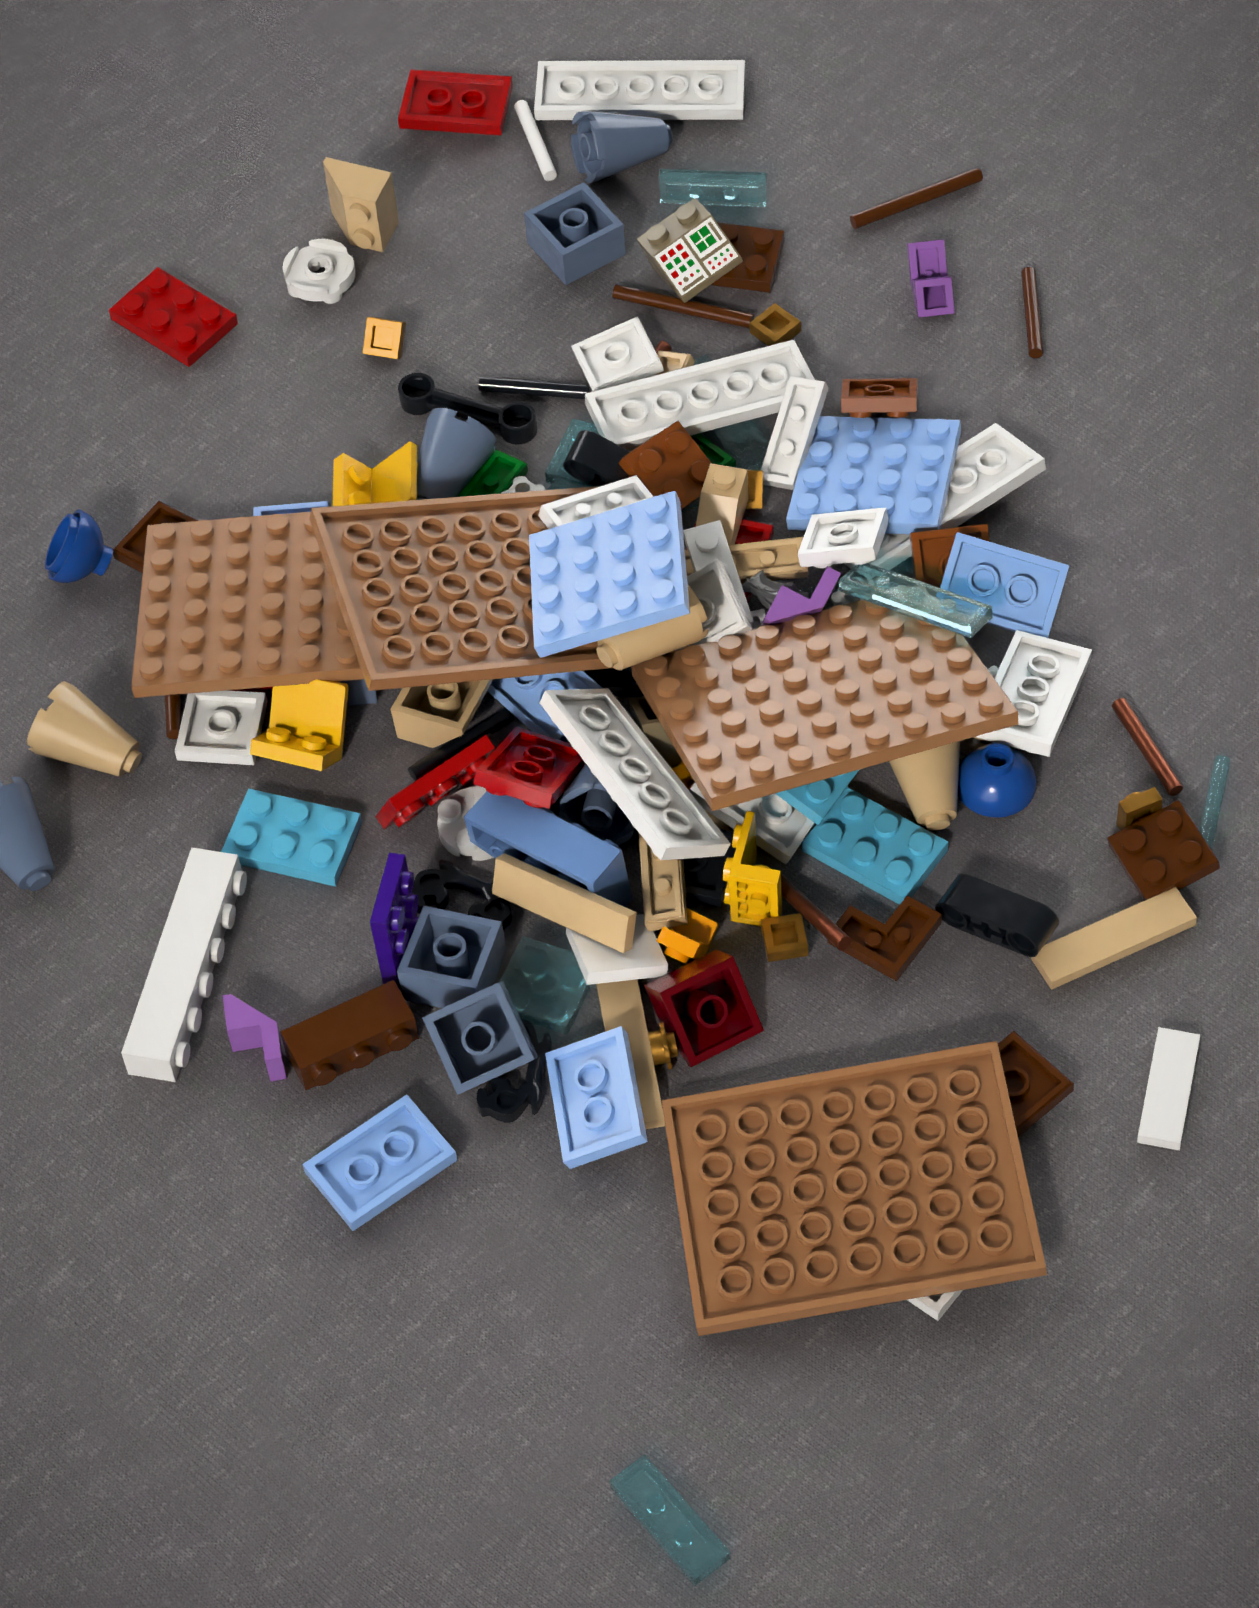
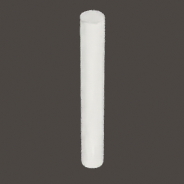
[514,100,557,181]

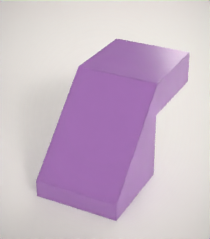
[906,239,955,318]
[761,566,841,626]
[223,994,287,1082]

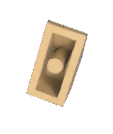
[696,463,749,545]

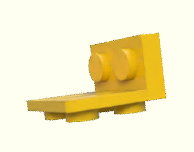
[332,441,418,506]
[250,679,349,771]
[723,811,782,927]

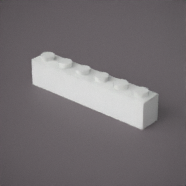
[121,847,247,1082]

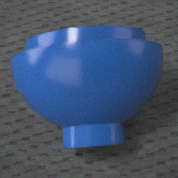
[45,509,113,583]
[958,743,1036,818]

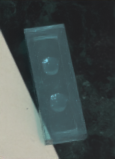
[659,169,767,207]
[609,1454,731,1586]

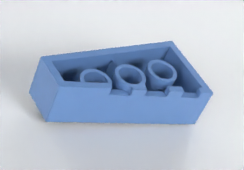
[464,791,633,907]

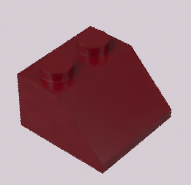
[644,949,764,1067]

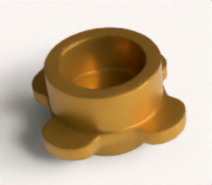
[648,1022,678,1070]

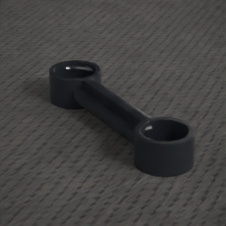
[398,373,537,445]

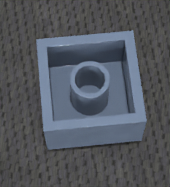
[524,182,626,285]
[397,906,507,1008]
[422,981,538,1095]

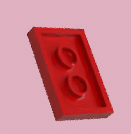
[398,69,513,136]
[109,267,238,367]
[473,726,585,809]
[375,735,495,830]

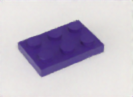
[370,852,419,990]

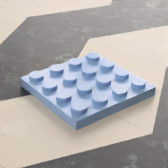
[786,416,961,534]
[529,491,690,658]

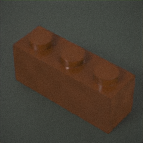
[280,980,419,1090]

